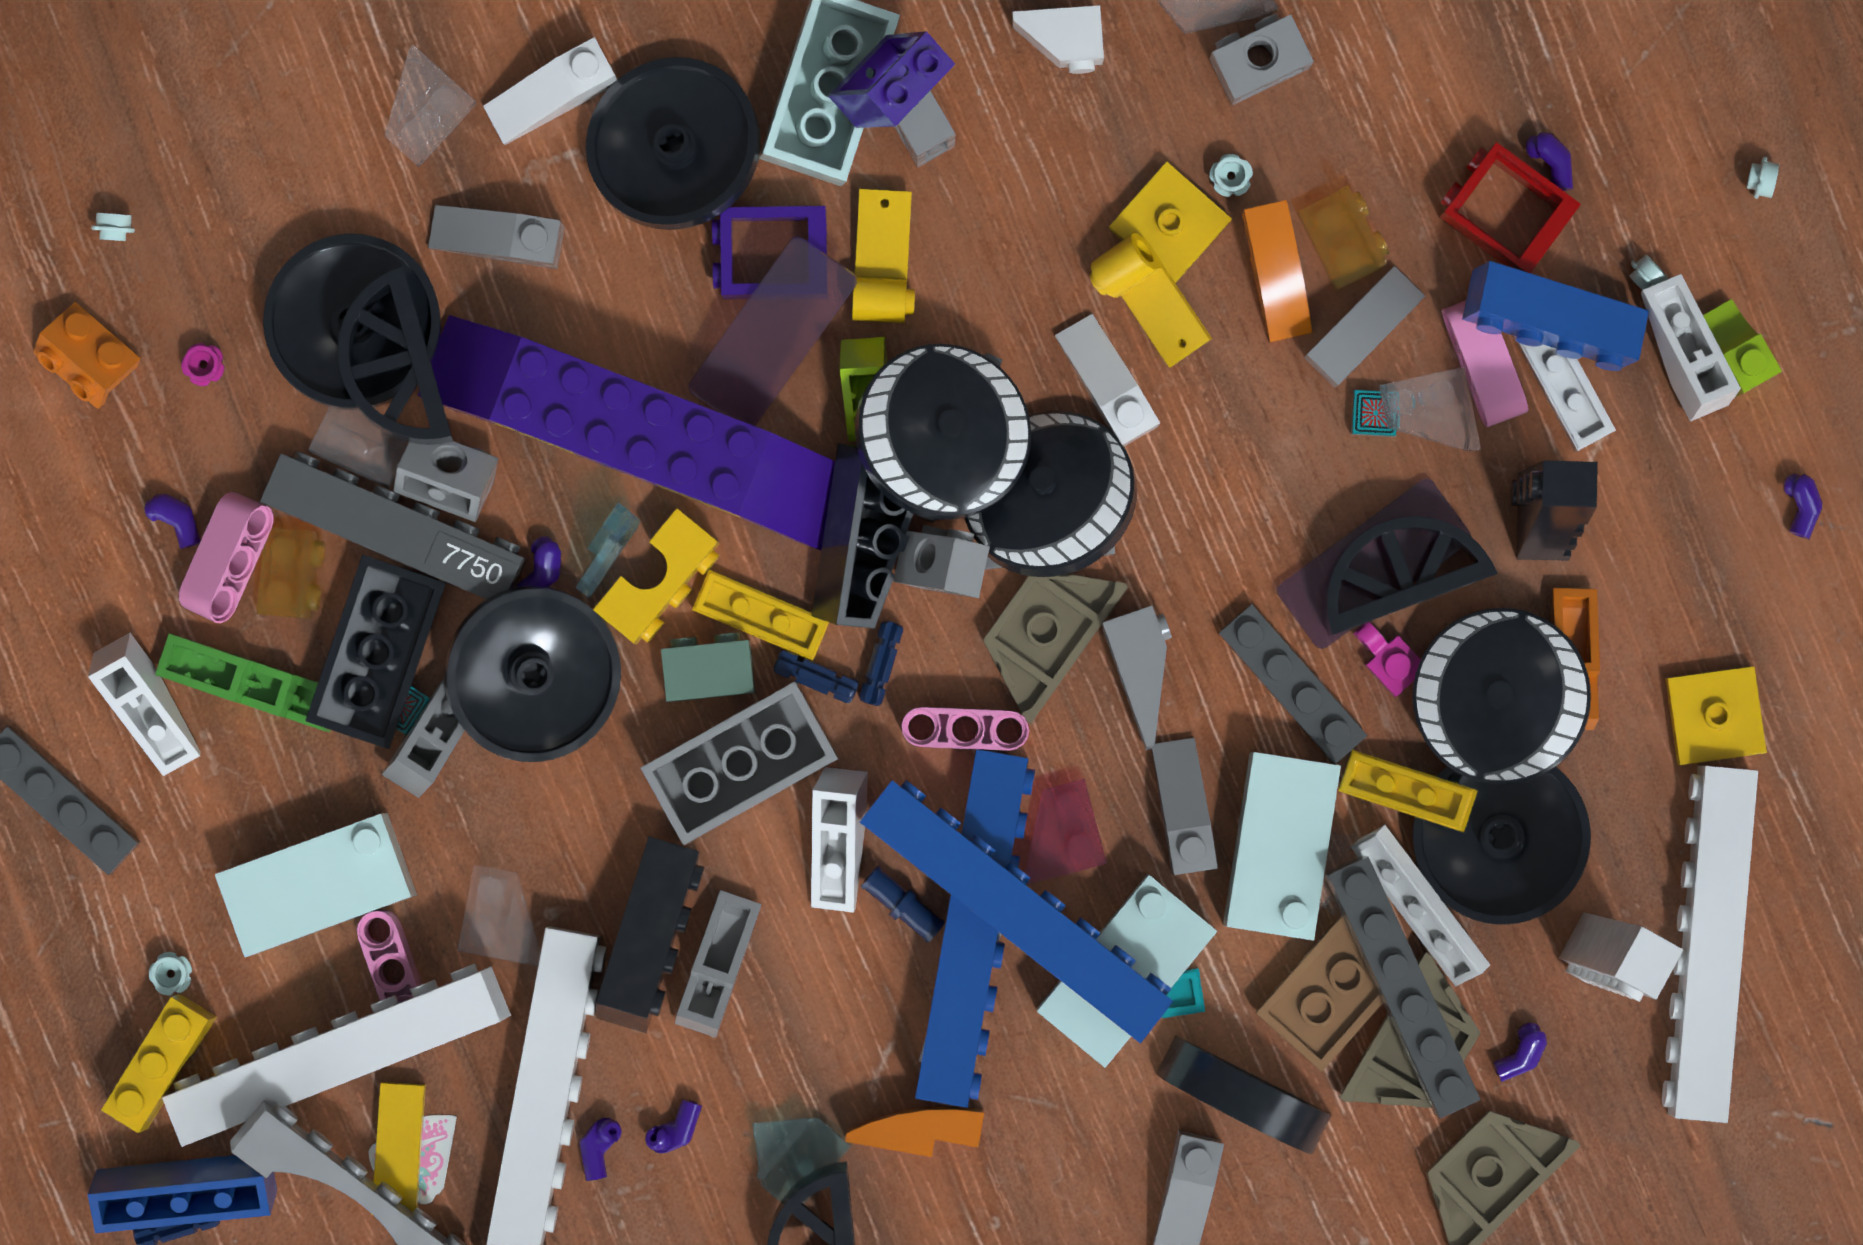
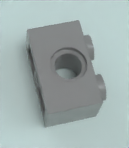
[1209,14,1314,105]
[894,91,956,168]
[394,441,498,522]
[893,525,990,598]

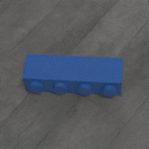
[1462,261,1649,371]
[87,1155,277,1234]

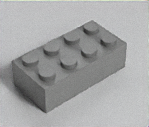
[641,682,839,845]

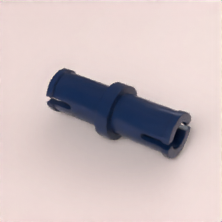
[860,865,945,943]

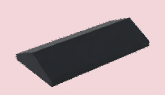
[305,555,446,749]

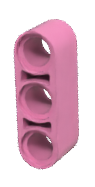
[1442,300,1528,427]
[179,492,274,623]
[902,707,1029,751]
[357,909,422,1003]

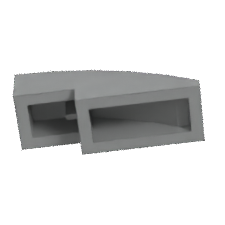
[1304,266,1425,388]
[675,890,762,1038]

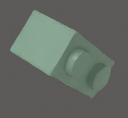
[661,633,756,702]

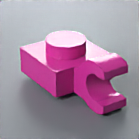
[1353,622,1421,697]

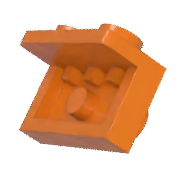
[34,302,141,409]

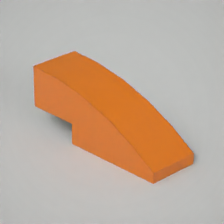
[1242,200,1313,343]
[1551,588,1600,730]
[845,1106,985,1157]

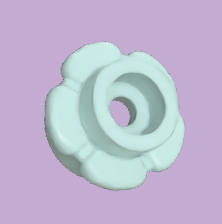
[1209,154,1253,197]
[1746,156,1779,199]
[91,213,135,241]
[1629,254,1669,290]
[149,952,192,995]

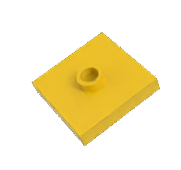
[1109,162,1232,283]
[1665,666,1767,765]

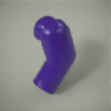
[1526,132,1573,191]
[1783,473,1823,540]
[144,494,201,549]
[516,536,562,587]
[1493,1022,1547,1082]
[645,1099,703,1154]
[580,1118,622,1181]

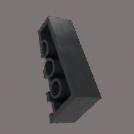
[811,443,913,629]
[1510,461,1598,561]
[596,837,705,1034]

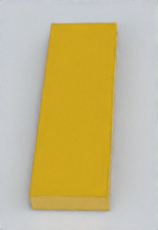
[692,570,830,661]
[1338,750,1478,833]
[371,1082,426,1215]

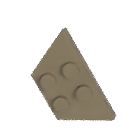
[983,574,1129,724]
[1338,952,1481,1108]
[1425,1110,1581,1245]

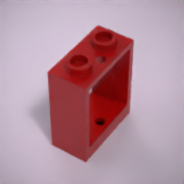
[1439,142,1581,273]

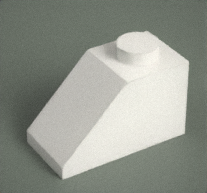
[1012,5,1104,74]

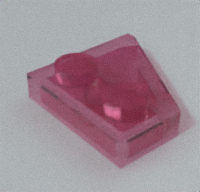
[1025,779,1107,885]

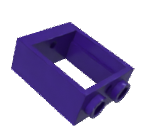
[828,31,955,128]
[712,206,828,300]

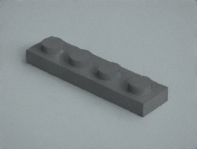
[1218,604,1368,765]
[0,726,140,875]

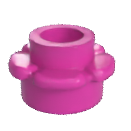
[181,343,225,386]

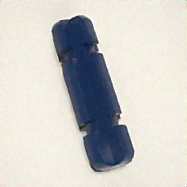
[859,620,903,706]
[774,649,859,703]
[133,1221,220,1245]

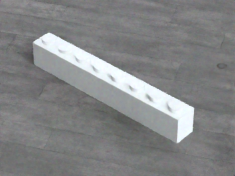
[1662,766,1758,1123]
[1559,912,1683,1002]
[487,926,607,1245]
[162,964,511,1147]

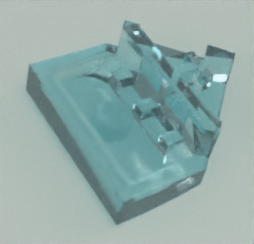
[576,502,641,598]
[753,1117,852,1205]

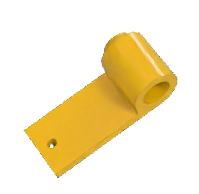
[852,189,915,323]
[1090,233,1212,368]

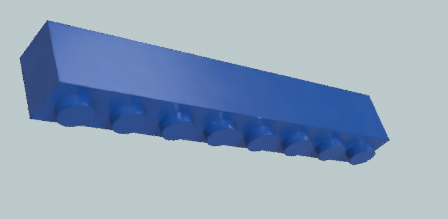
[915,749,1035,1108]
[860,780,1174,1044]

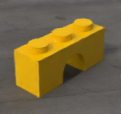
[593,509,720,645]
[101,994,217,1133]

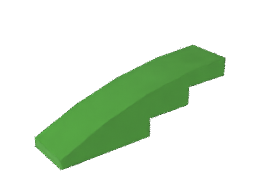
[155,633,331,732]

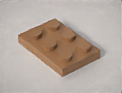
[1255,914,1383,1072]

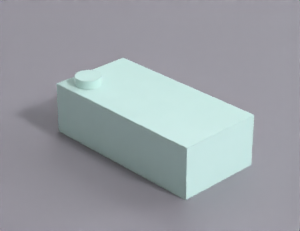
[759,0,900,186]
[1223,752,1341,941]
[215,813,417,958]
[1036,874,1217,1068]

